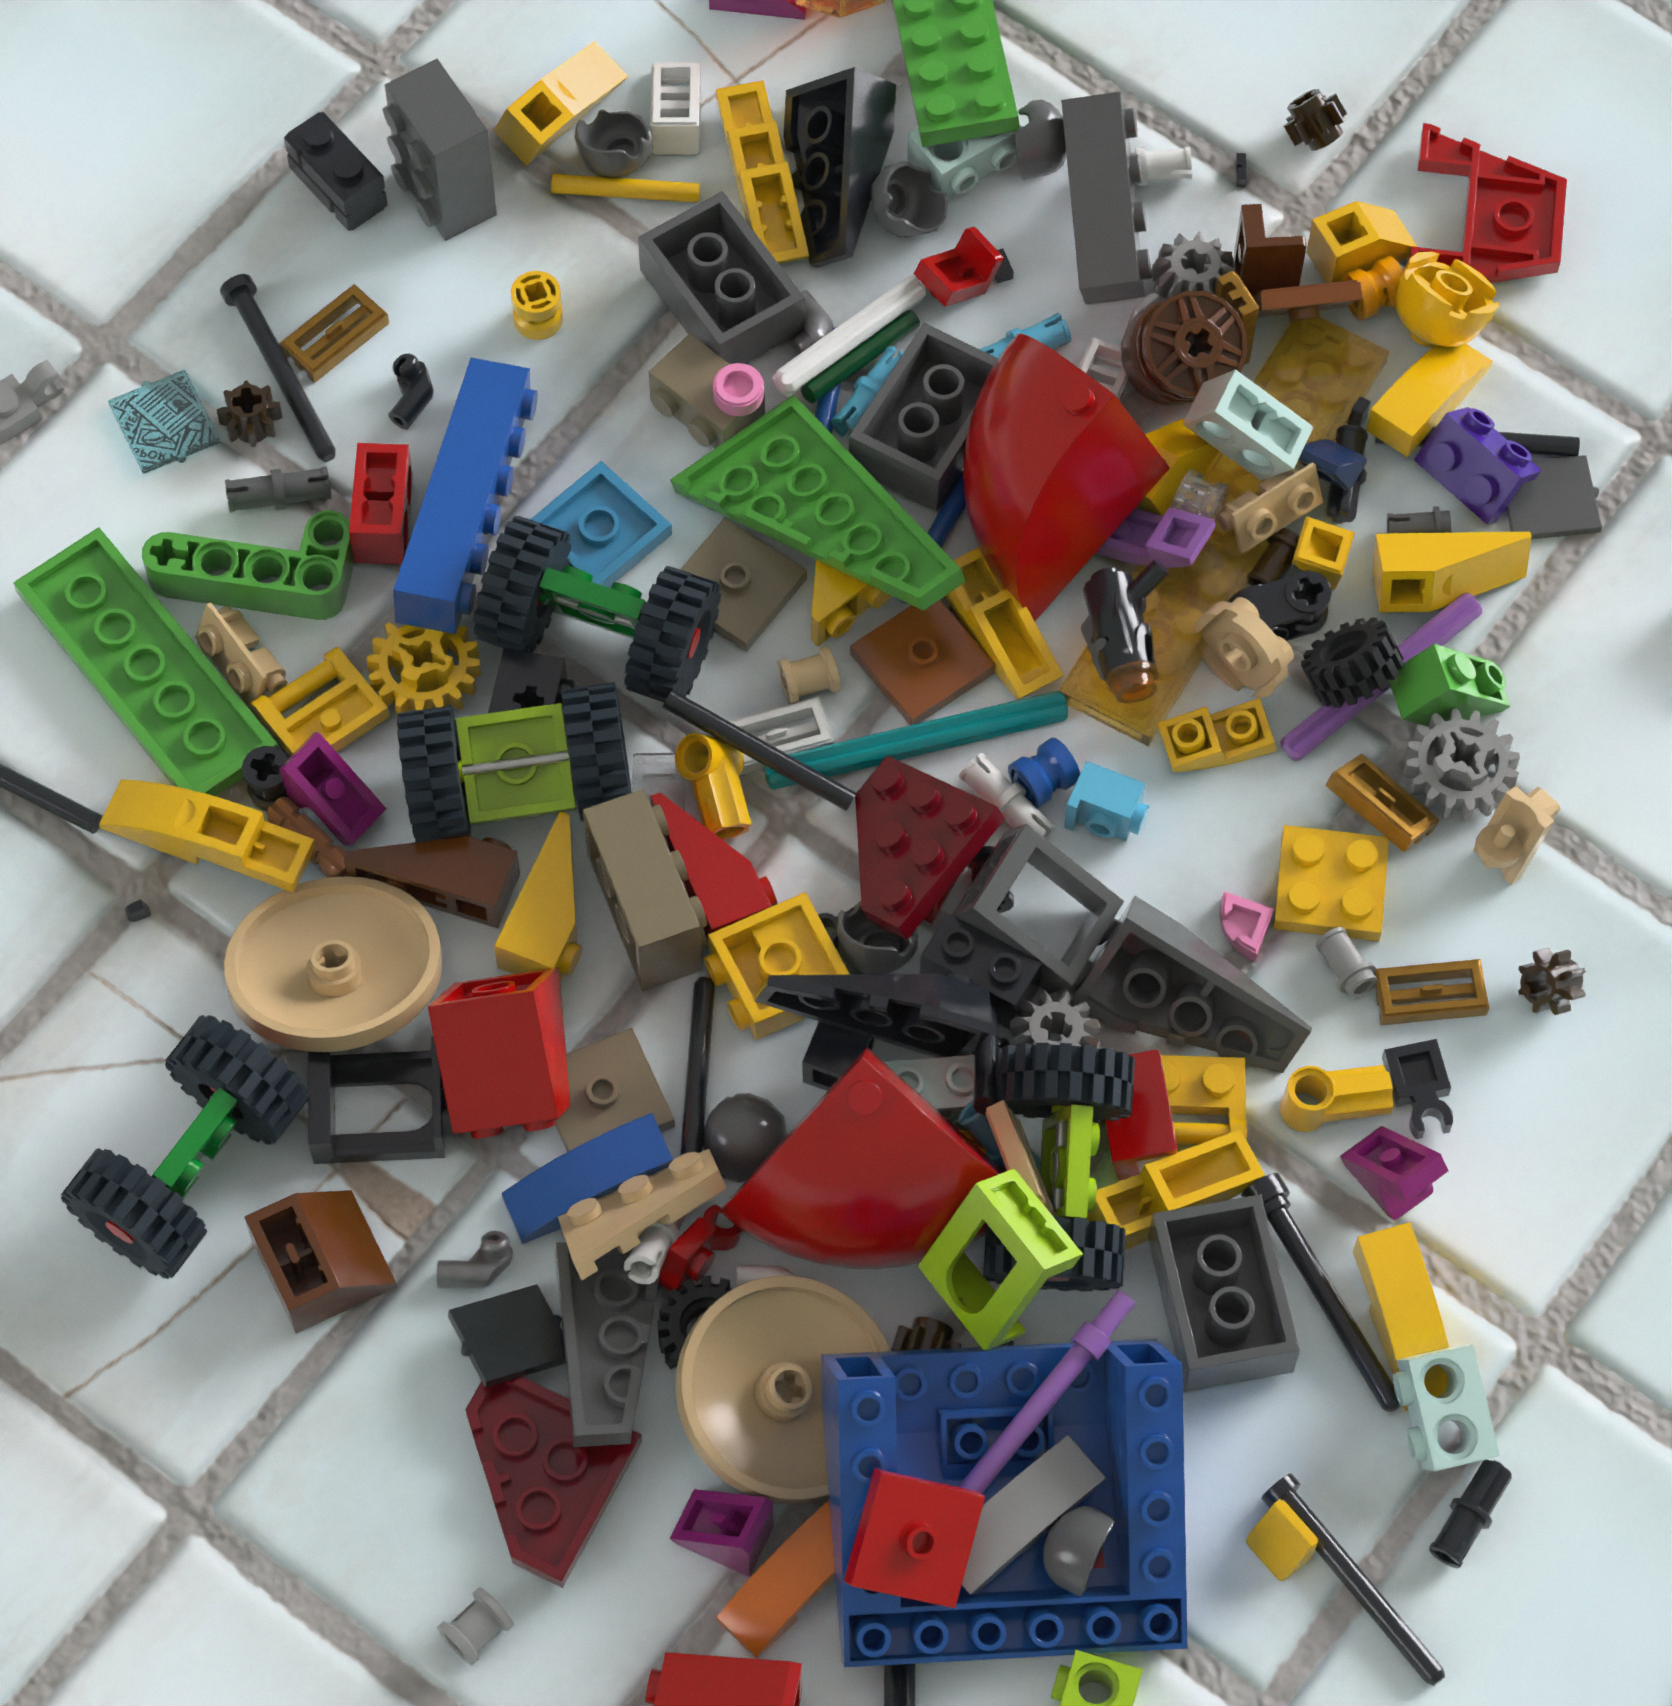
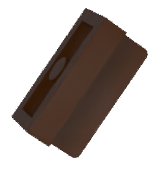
[1233,204,1307,296]

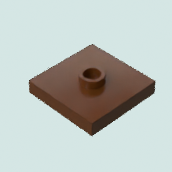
[1252,280,1362,321]
[850,600,996,725]

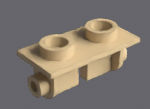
[1216,462,1323,554]
[195,602,287,712]

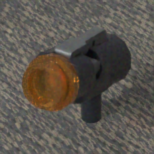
[1081,559,1169,703]

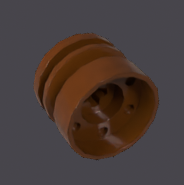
[1121,291,1247,405]

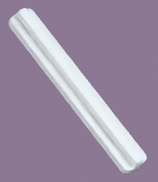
[772,276,927,397]

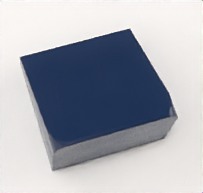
[1298,439,1367,491]

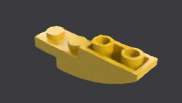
[99,779,315,893]

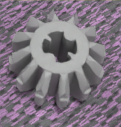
[1152,231,1236,299]
[1010,990,1101,1049]

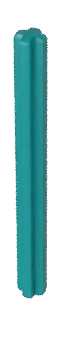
[764,691,1068,790]

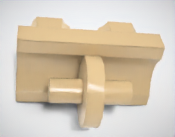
[1473,786,1561,885]

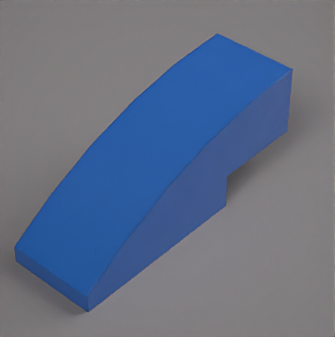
[501,1113,673,1244]

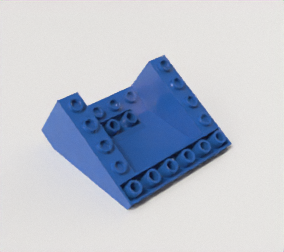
[821,1339,1188,1667]

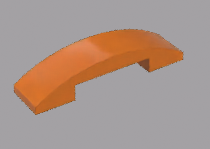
[716,1500,835,1659]

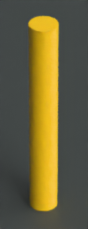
[551,174,700,203]

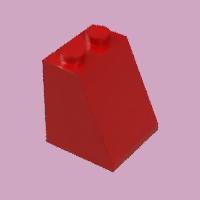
[427,967,571,1139]
[645,1652,802,1706]

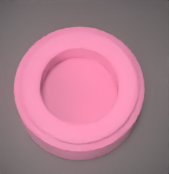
[713,363,764,416]

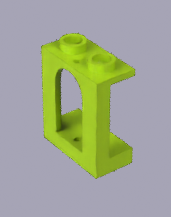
[918,1169,1083,1351]

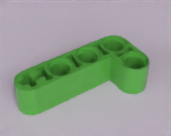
[142,510,354,620]

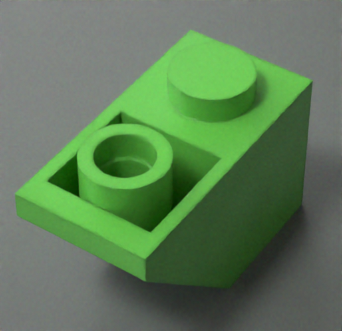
[1388,644,1511,727]

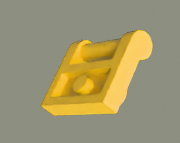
[250,647,390,757]
[1161,1055,1247,1145]

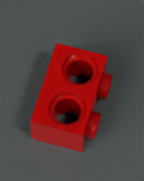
[349,443,413,565]

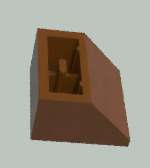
[244,1190,397,1334]

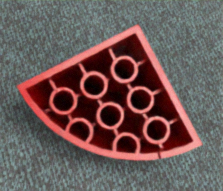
[963,333,1170,621]
[718,1047,1005,1269]

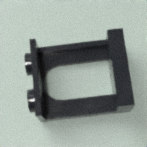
[308,1036,455,1164]

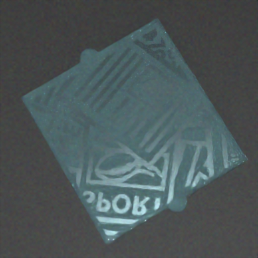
[108,369,220,474]

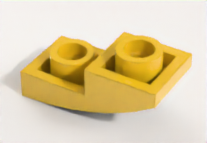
[1157,698,1278,772]

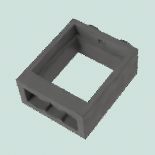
[952,823,1124,994]

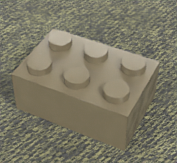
[583,789,708,991]

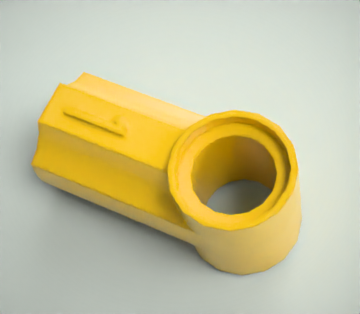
[674,733,752,840]
[1280,1065,1393,1132]

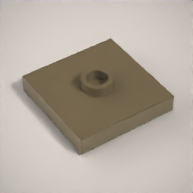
[680,517,807,652]
[555,1028,675,1152]

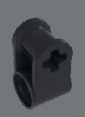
[1228,570,1332,641]

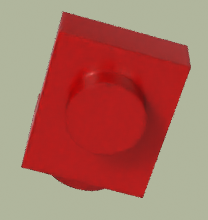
[913,226,1003,307]

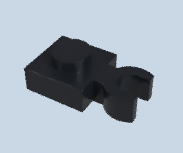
[1382,1039,1453,1139]

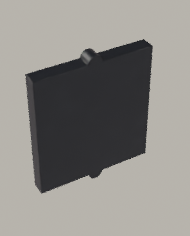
[448,1284,566,1388]

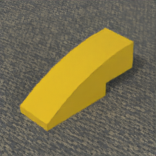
[1366,344,1493,458]
[945,547,1064,700]
[1087,1129,1265,1250]
[1353,1222,1449,1411]

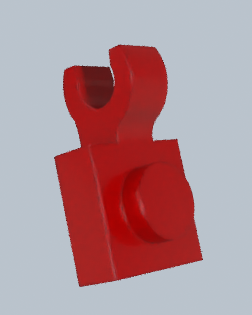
[659,1204,742,1292]

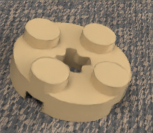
[1194,597,1294,698]

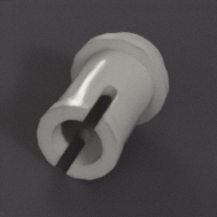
[1316,927,1377,998]

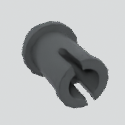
[1387,506,1452,534]

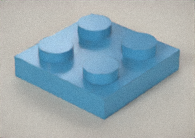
[530,461,672,587]

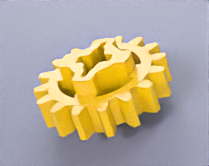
[367,622,481,717]

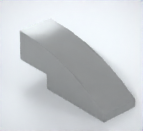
[962,1435,1107,1595]

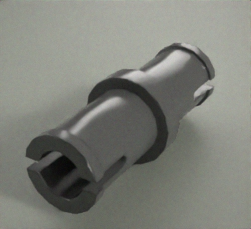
[225,466,331,513]

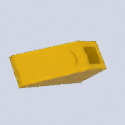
[493,41,628,166]
[1372,532,1531,613]

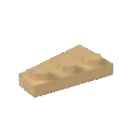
[558,1149,727,1280]

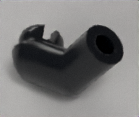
[388,353,434,430]

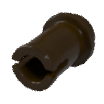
[1246,528,1299,586]

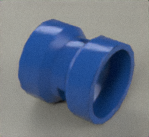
[1008,737,1081,809]

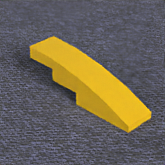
[715,80,809,264]

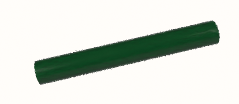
[801,310,920,403]

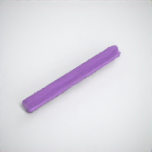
[1280,593,1482,761]

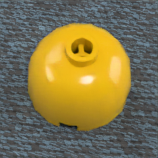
[1395,252,1499,348]

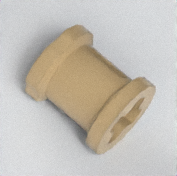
[777,646,841,704]

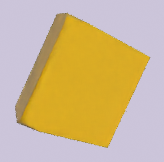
[1292,516,1355,590]
[1246,1499,1318,1581]

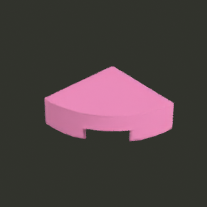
[1219,891,1274,962]

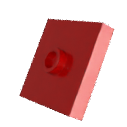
[843,1468,985,1608]

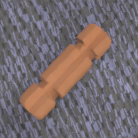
[266,797,347,878]

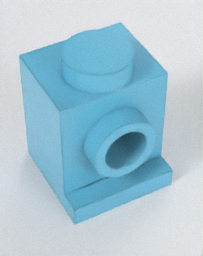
[1064,761,1150,841]

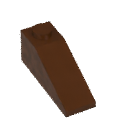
[344,836,520,928]

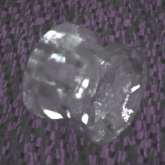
[1171,469,1229,522]

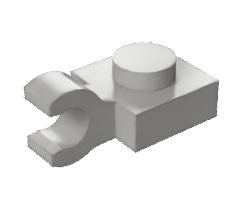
[0,360,65,445]

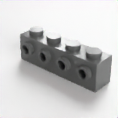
[1061,92,1152,304]

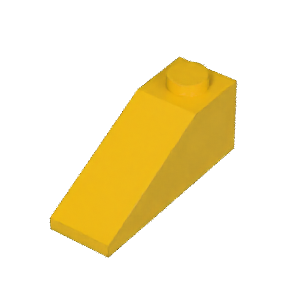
[494,811,582,981]

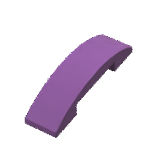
[1096,507,1216,568]

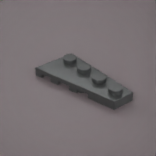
[555,1242,662,1447]

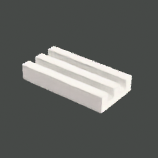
[729,697,834,776]

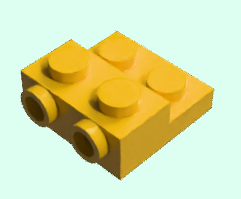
[704,892,850,1041]

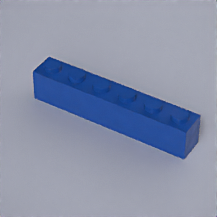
[393,358,538,634]

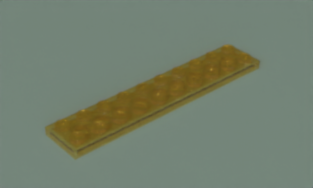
[1058,317,1389,747]

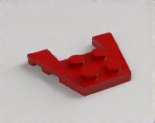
[1409,123,1567,283]

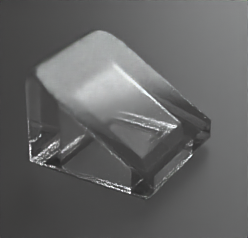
[632,753,686,811]

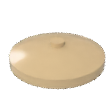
[224,877,443,1052]
[676,1276,891,1503]

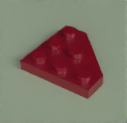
[855,755,1005,940]
[465,1377,642,1588]

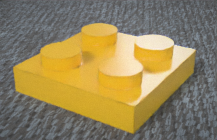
[1273,825,1389,942]

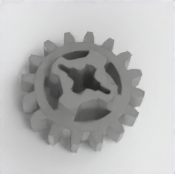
[1403,708,1520,821]

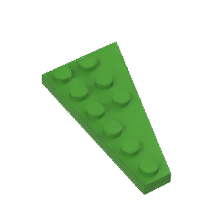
[670,394,966,611]

